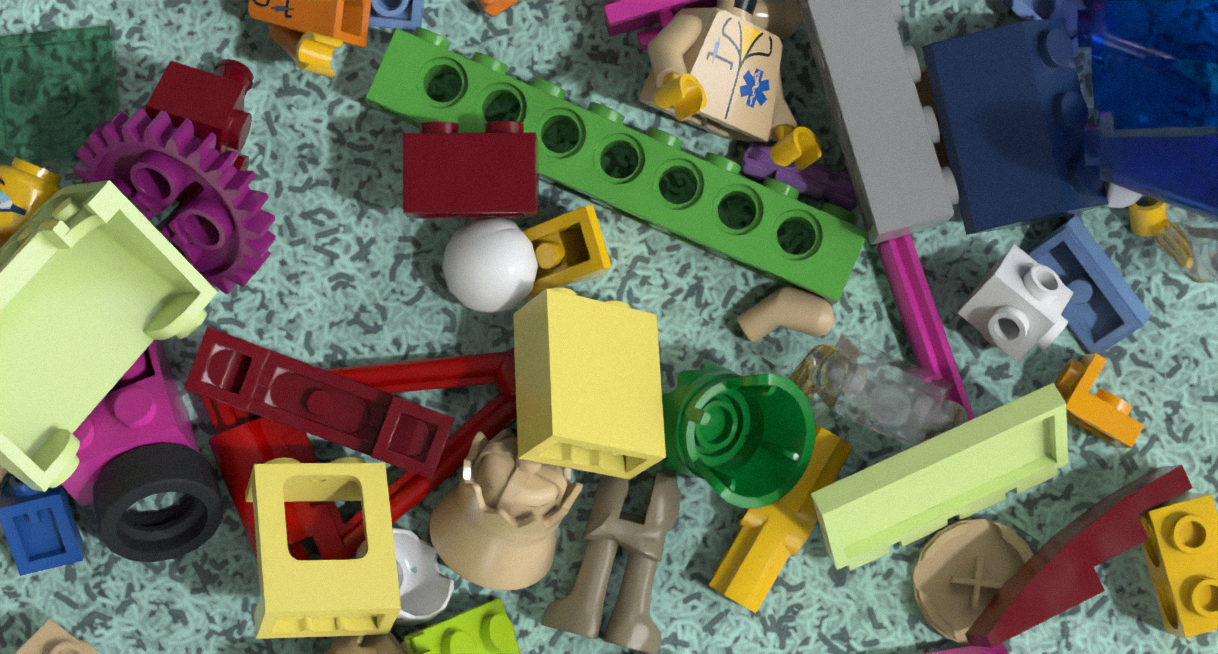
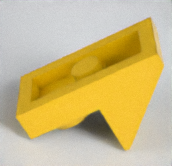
[521,205,612,302]

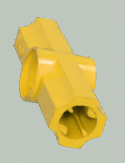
[707,424,853,614]

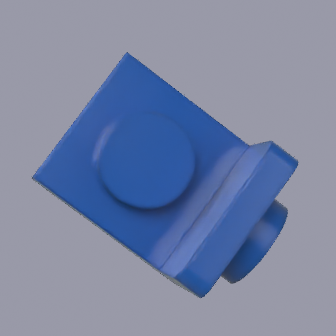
[0,475,85,576]

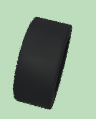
[93,443,223,562]

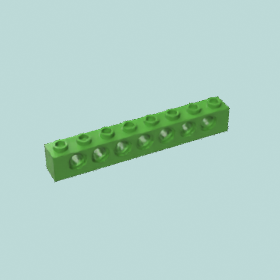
[365,27,869,306]

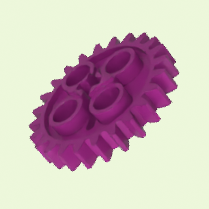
[73,108,276,294]

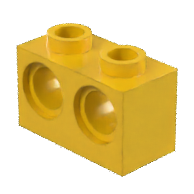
[1138,493,1218,638]

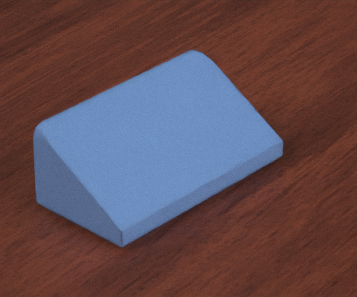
[1025,215,1151,355]

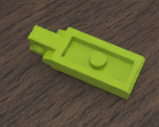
[404,597,521,654]

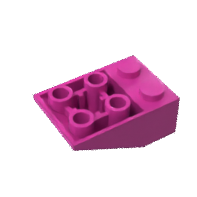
[61,340,199,507]

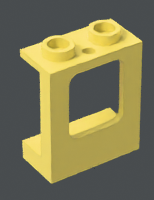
[245,457,401,639]

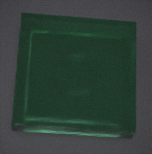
[0,25,121,164]

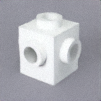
[958,244,1074,362]

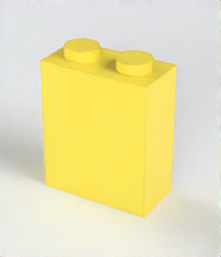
[513,287,666,479]

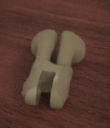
[541,470,682,654]

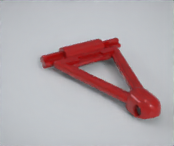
[200,347,517,561]

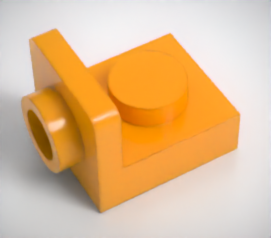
[1054,352,1145,448]

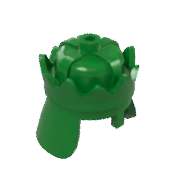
[662,360,815,509]

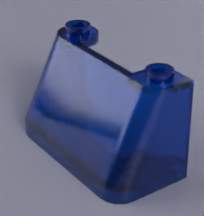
[1077,0,1218,222]

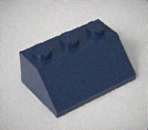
[922,18,1109,235]

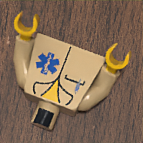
[639,0,822,170]

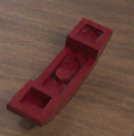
[184,327,455,479]

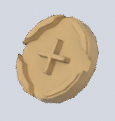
[912,519,1033,646]

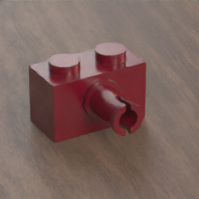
[146,59,254,202]
[403,121,539,219]

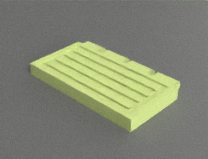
[811,383,1069,571]

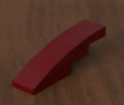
[965,465,1193,648]

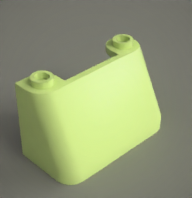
[0,180,218,492]

